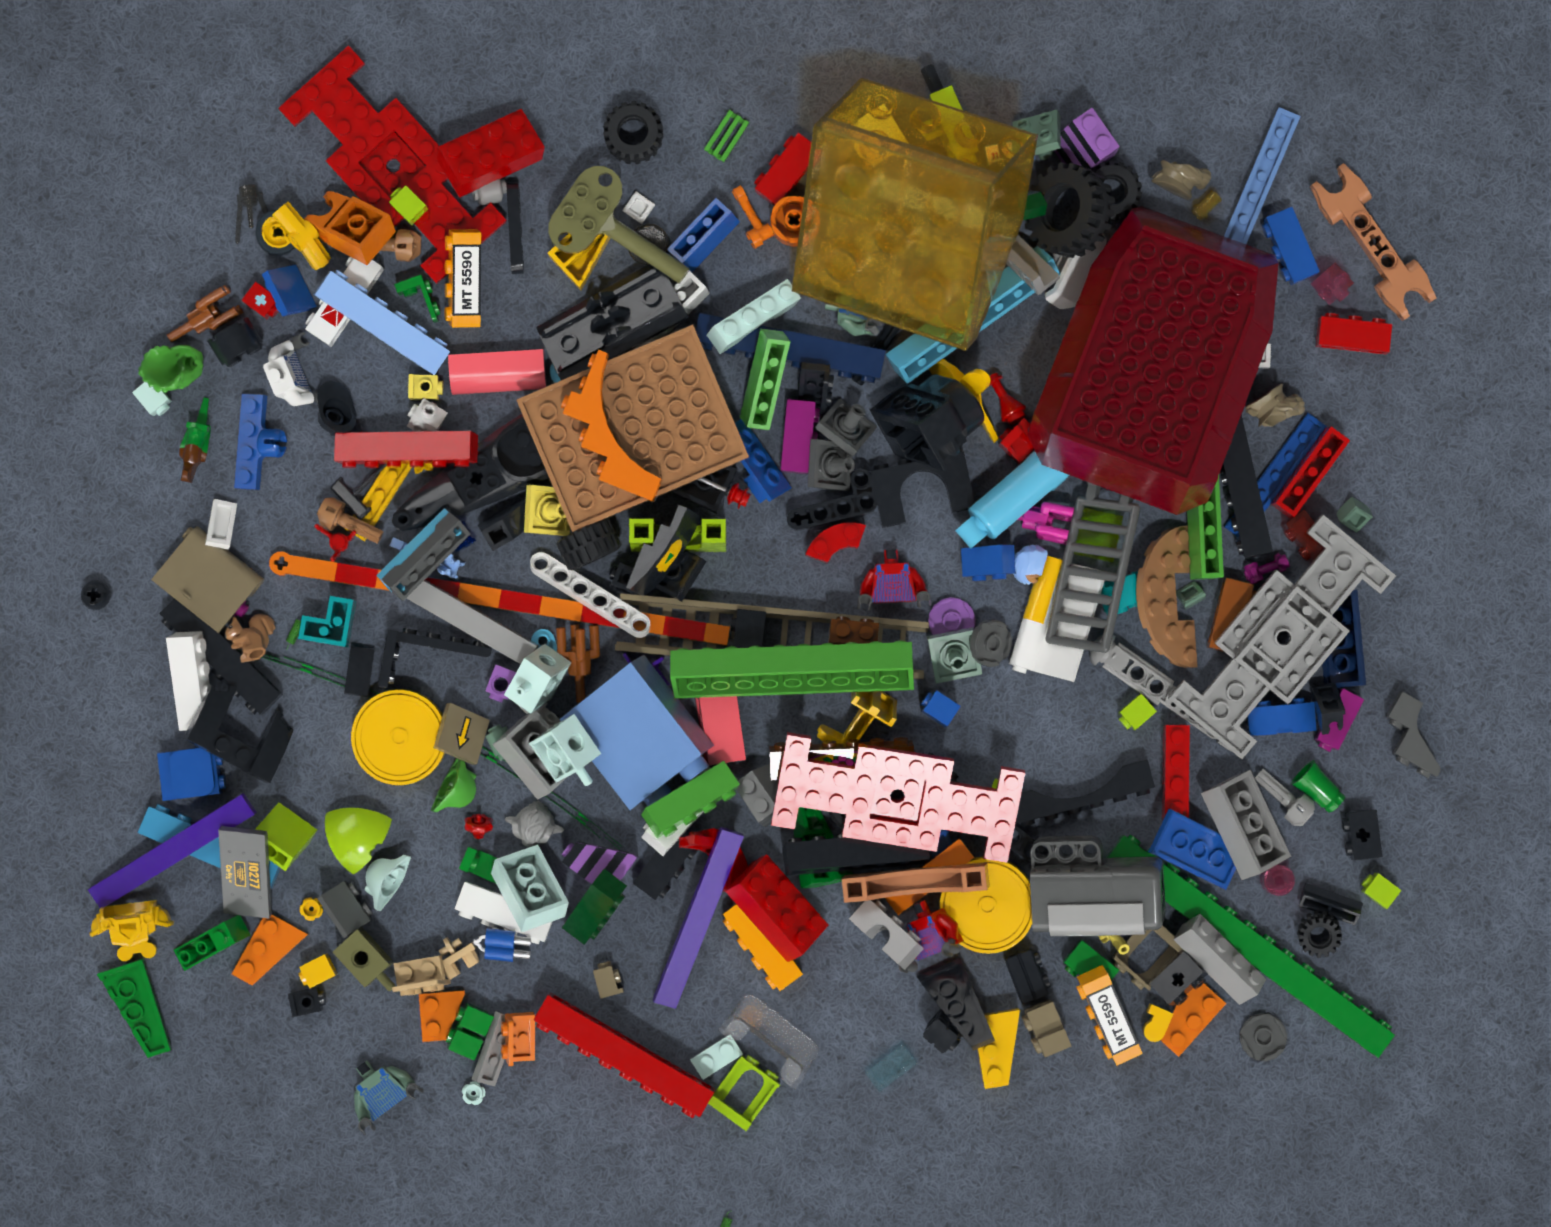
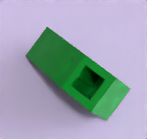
[173,915,251,971]

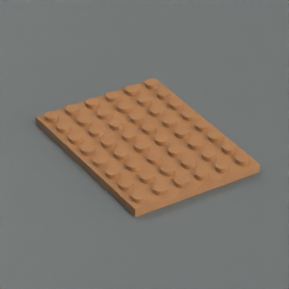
[517,325,749,532]

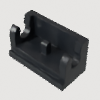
[1312,682,1346,735]

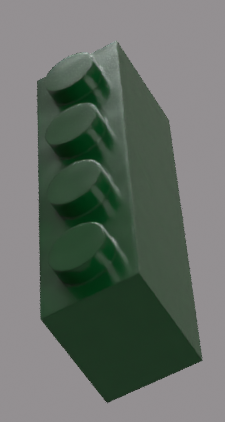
[562,869,627,945]

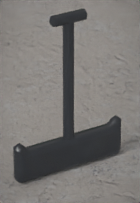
[331,464,387,520]

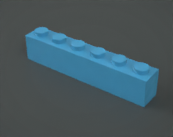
[138,804,281,889]

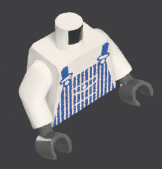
[263,332,318,406]

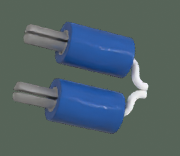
[474,928,531,962]

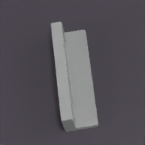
[978,223,1060,295]

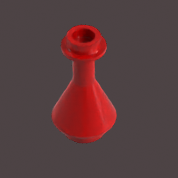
[989,373,1026,425]

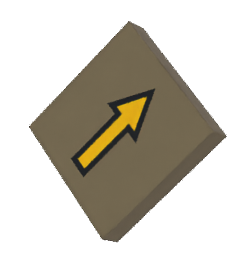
[433,703,490,765]

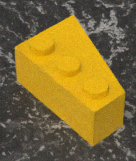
[548,234,611,291]
[977,1008,1020,1089]

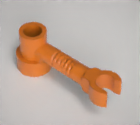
[732,185,774,249]

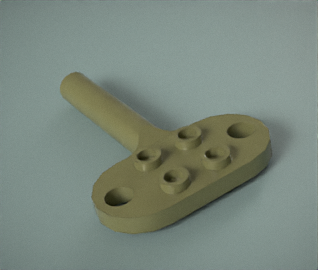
[548,166,690,284]

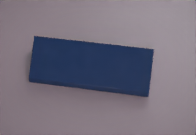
[1322,590,1366,688]

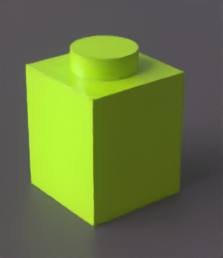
[389,186,428,226]
[1118,694,1157,730]
[1361,872,1402,909]

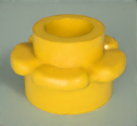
[300,897,323,921]

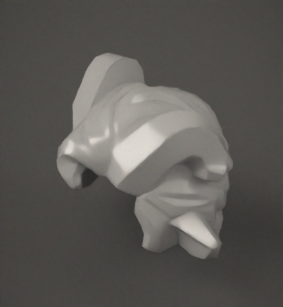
[505,800,564,847]

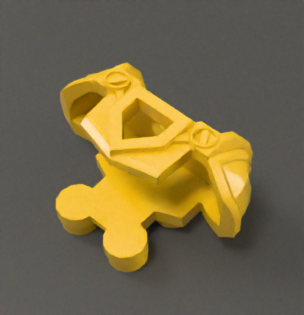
[89,900,174,961]

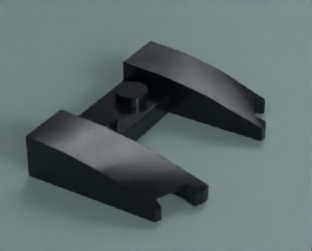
[183,686,294,783]

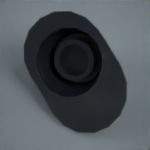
[317,381,356,436]

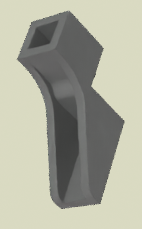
[1385,692,1440,779]

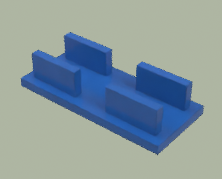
[735,419,792,503]

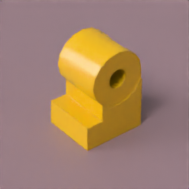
[1142,1003,1173,1042]

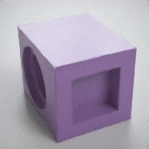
[485,665,516,703]

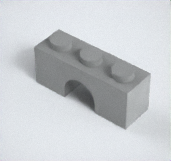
[849,900,924,970]

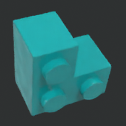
[298,596,357,648]

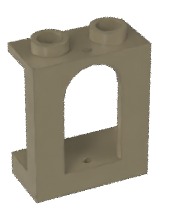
[1112,925,1184,990]

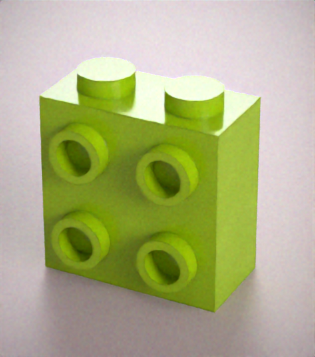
[255,802,317,871]

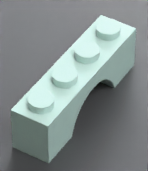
[707,279,801,354]

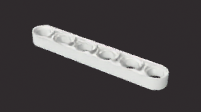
[530,552,650,638]

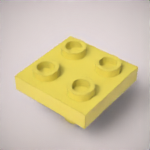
[524,485,570,536]

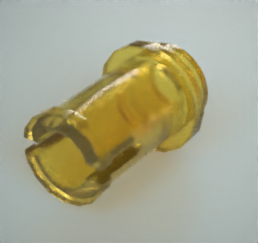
[1191,190,1222,220]

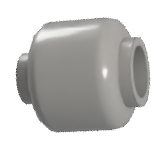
[472,179,507,205]

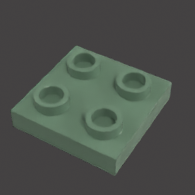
[1012,110,1061,160]
[927,627,982,684]

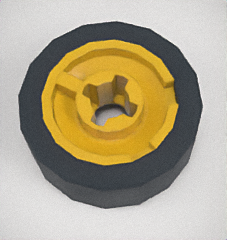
[255,209,295,256]

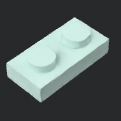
[690,1034,743,1080]

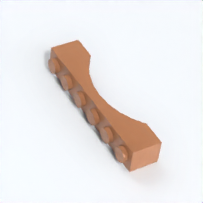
[842,862,990,903]

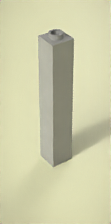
[407,580,539,664]

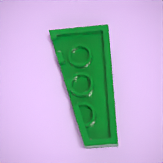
[97,959,172,1058]

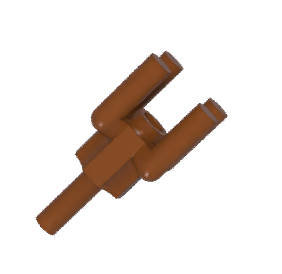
[167,284,244,343]
[556,624,600,703]

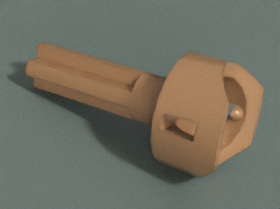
[380,229,422,262]
[317,497,384,544]

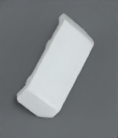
[1045,234,1107,309]

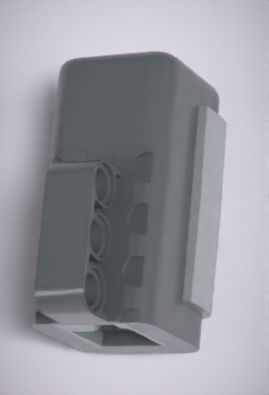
[1030,835,1166,936]

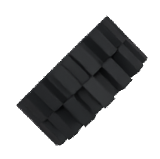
[1298,911,1342,958]

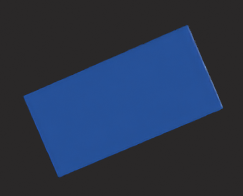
[1148,809,1236,890]

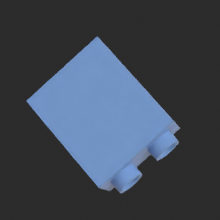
[560,655,714,810]

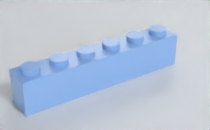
[313,270,450,375]

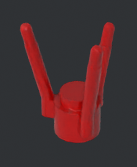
[314,524,356,562]

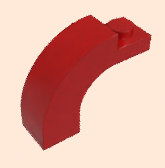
[679,828,748,892]

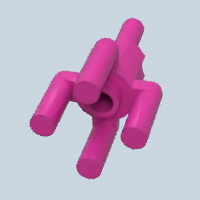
[1017,502,1075,545]

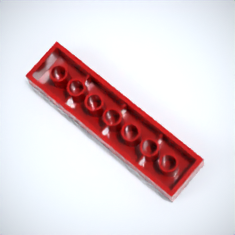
[533,992,715,1118]

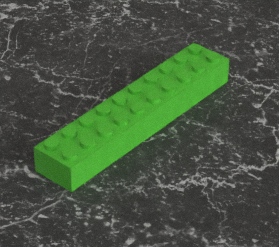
[670,640,914,698]

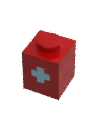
[241,281,279,320]

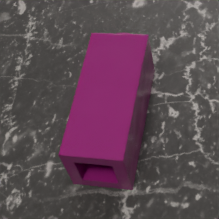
[1314,689,1365,752]

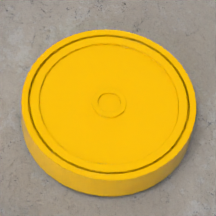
[351,689,445,785]
[940,856,1032,954]

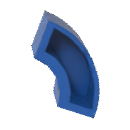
[1248,698,1317,736]

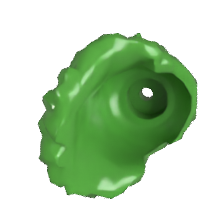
[138,345,204,393]

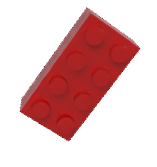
[437,108,545,198]
[725,854,829,962]

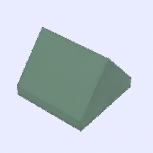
[1176,581,1206,610]

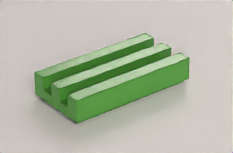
[704,110,749,163]

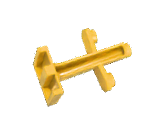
[817,691,897,743]

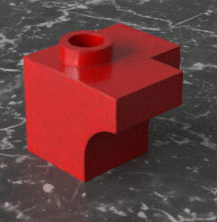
[998,418,1034,464]

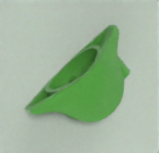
[431,758,476,812]

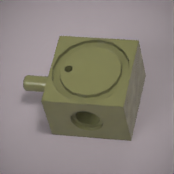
[333,927,395,991]

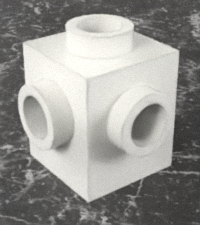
[407,398,448,432]

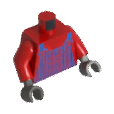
[857,549,931,610]
[899,900,964,973]

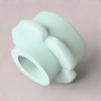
[462,1081,485,1105]

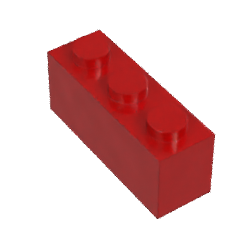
[754,132,821,206]
[1315,313,1392,355]

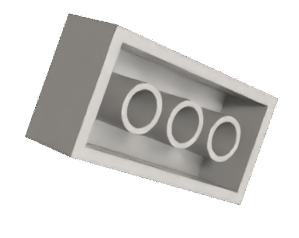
[1201,770,1291,880]

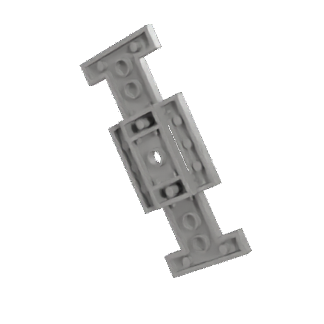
[1168,514,1396,759]

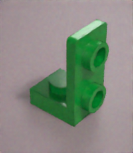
[394,275,441,323]
[459,846,497,883]

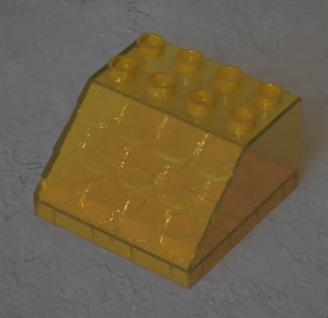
[792,78,1038,351]

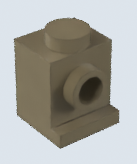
[593,961,624,999]

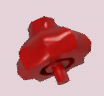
[464,814,493,839]

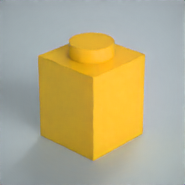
[298,953,338,988]

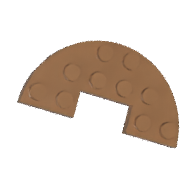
[1136,526,1197,668]

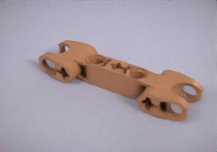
[1310,163,1436,321]

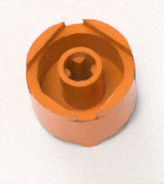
[770,196,818,247]

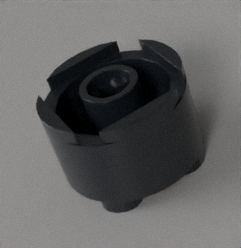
[207,317,263,367]

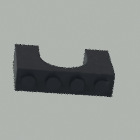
[870,451,975,528]

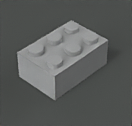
[492,710,567,800]

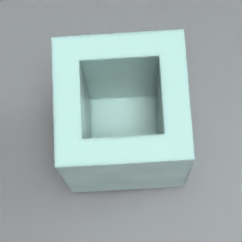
[132,382,172,416]

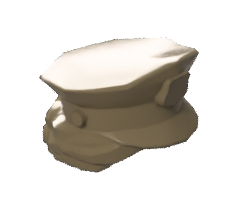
[1151,160,1211,200]
[1245,384,1305,427]

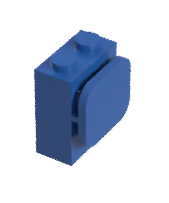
[157,748,226,801]

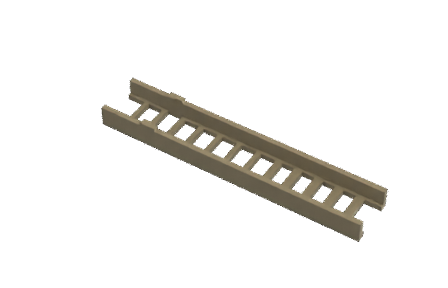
[615,593,929,680]

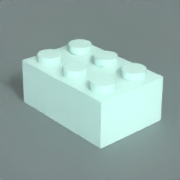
[491,845,569,932]

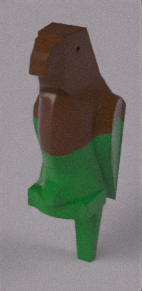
[179,398,211,483]

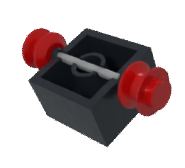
[673,466,751,514]

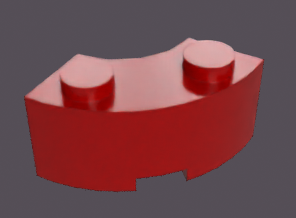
[805,523,866,564]

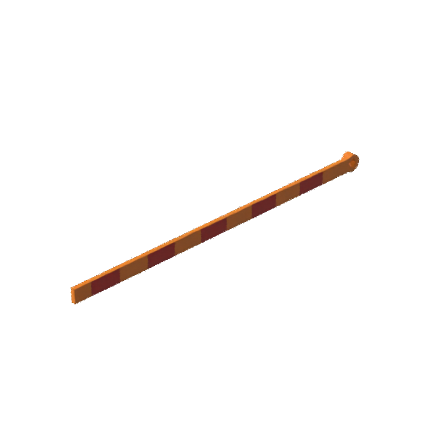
[269,551,730,646]

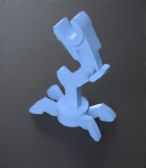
[389,537,466,582]

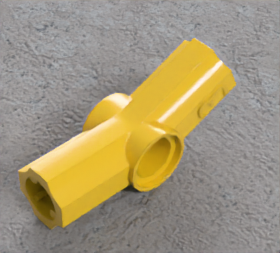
[272,201,331,270]

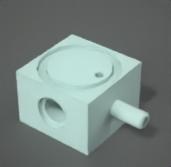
[504,644,572,714]
[529,714,601,786]

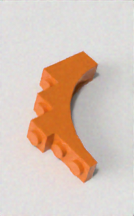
[561,350,662,502]

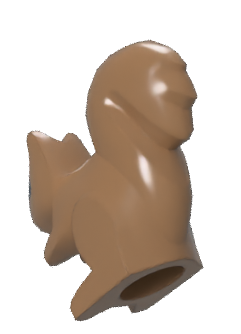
[225,614,275,662]

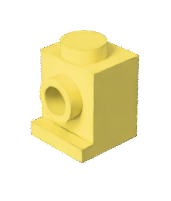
[408,374,444,401]

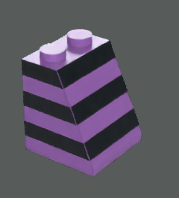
[1053,108,1120,169]
[562,841,638,884]

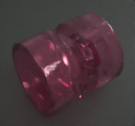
[1260,864,1295,896]

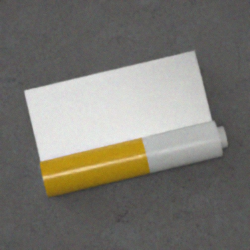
[1009,556,1105,682]

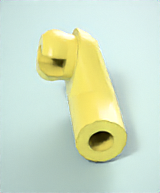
[1098,935,1130,955]

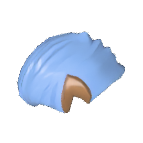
[1014,544,1048,585]

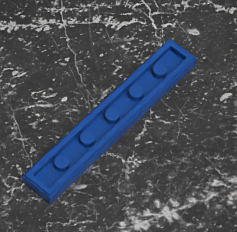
[1224,413,1327,539]

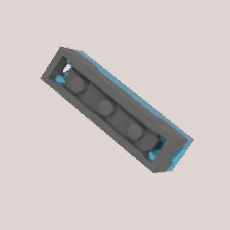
[376,508,470,601]

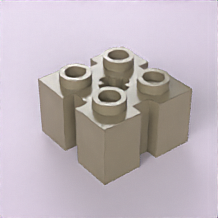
[1022,999,1072,1057]

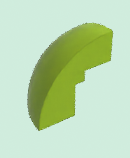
[325,808,392,875]

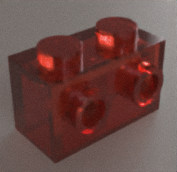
[1282,509,1324,563]

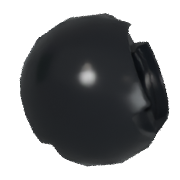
[81,580,111,610]

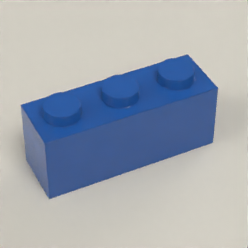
[667,198,740,273]
[1262,207,1320,285]
[920,690,961,727]

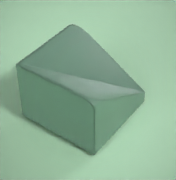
[1337,496,1373,533]

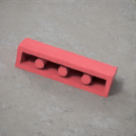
[448,349,546,395]
[695,696,746,765]

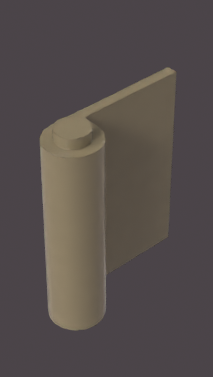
[151,526,264,633]

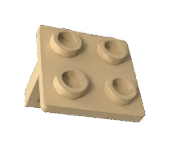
[392,956,451,996]

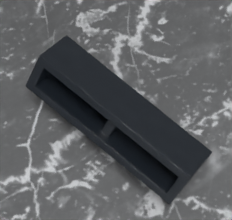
[1299,883,1363,925]

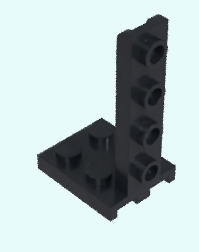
[378,628,492,688]

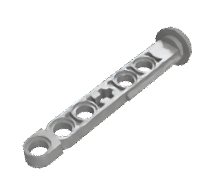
[1089,634,1231,751]

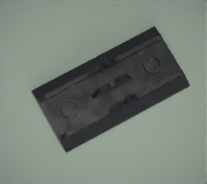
[536,264,689,380]

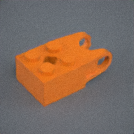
[304,191,396,265]

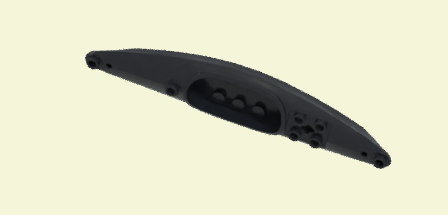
[392,346,704,531]

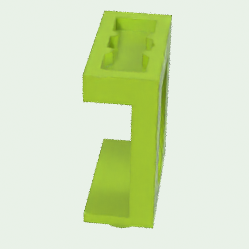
[708,1054,780,1131]

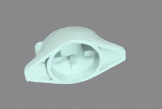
[365,855,411,911]

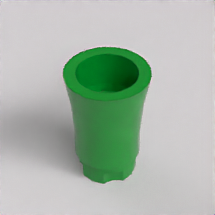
[1291,760,1345,813]

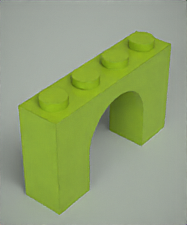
[629,519,727,552]

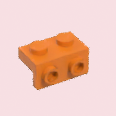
[501,1012,535,1066]

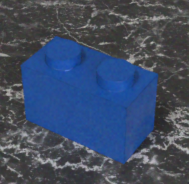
[961,545,1016,581]

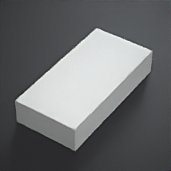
[205,499,237,550]

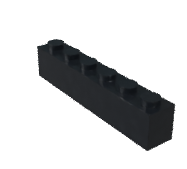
[1220,414,1273,560]
[159,598,283,715]
[782,834,930,876]

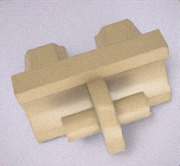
[439,937,480,980]

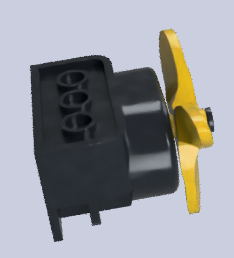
[870,359,998,471]

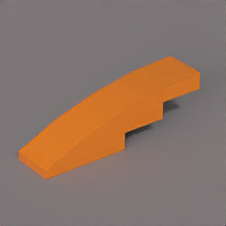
[885,838,974,915]

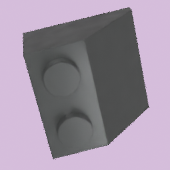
[736,764,779,827]
[317,881,373,938]

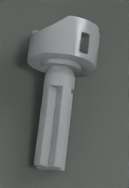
[1254,769,1315,826]

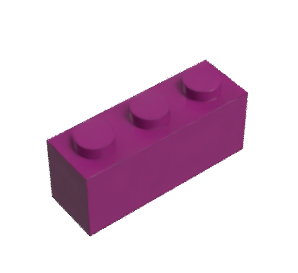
[781,399,820,474]

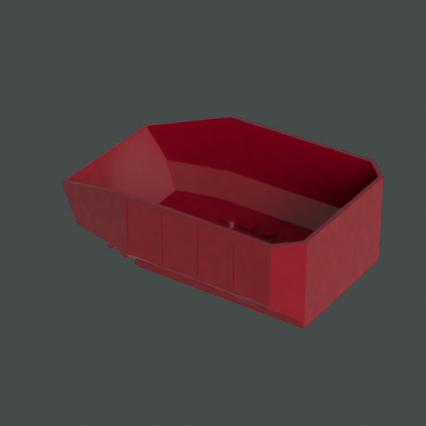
[1028,206,1279,515]

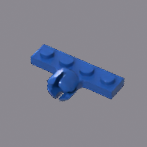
[234,394,287,490]

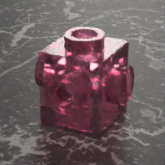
[1311,262,1354,305]

